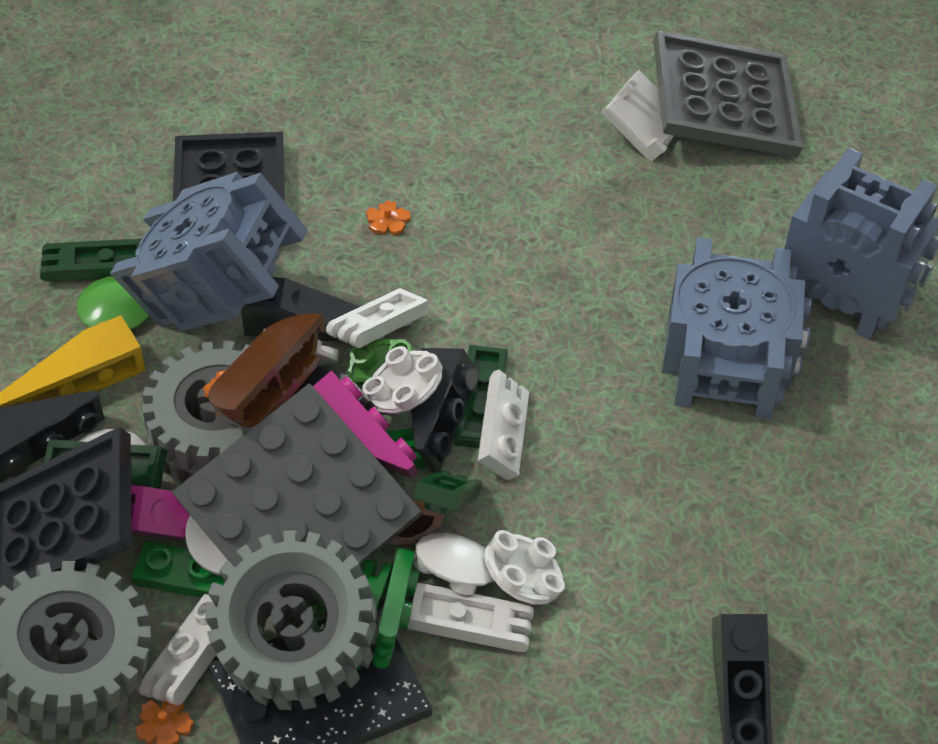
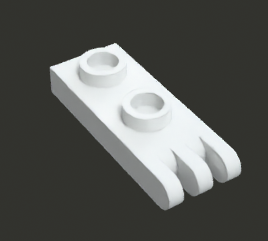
[326,288,428,348]
[478,370,529,480]
[407,582,534,652]
[139,594,217,705]

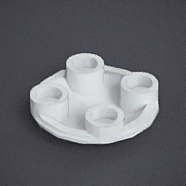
[362,346,443,414]
[485,530,565,605]
[413,533,494,595]

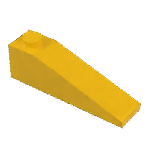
[0,315,146,408]

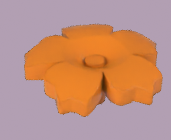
[366,200,411,236]
[135,700,194,744]

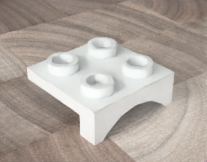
[601,70,674,161]

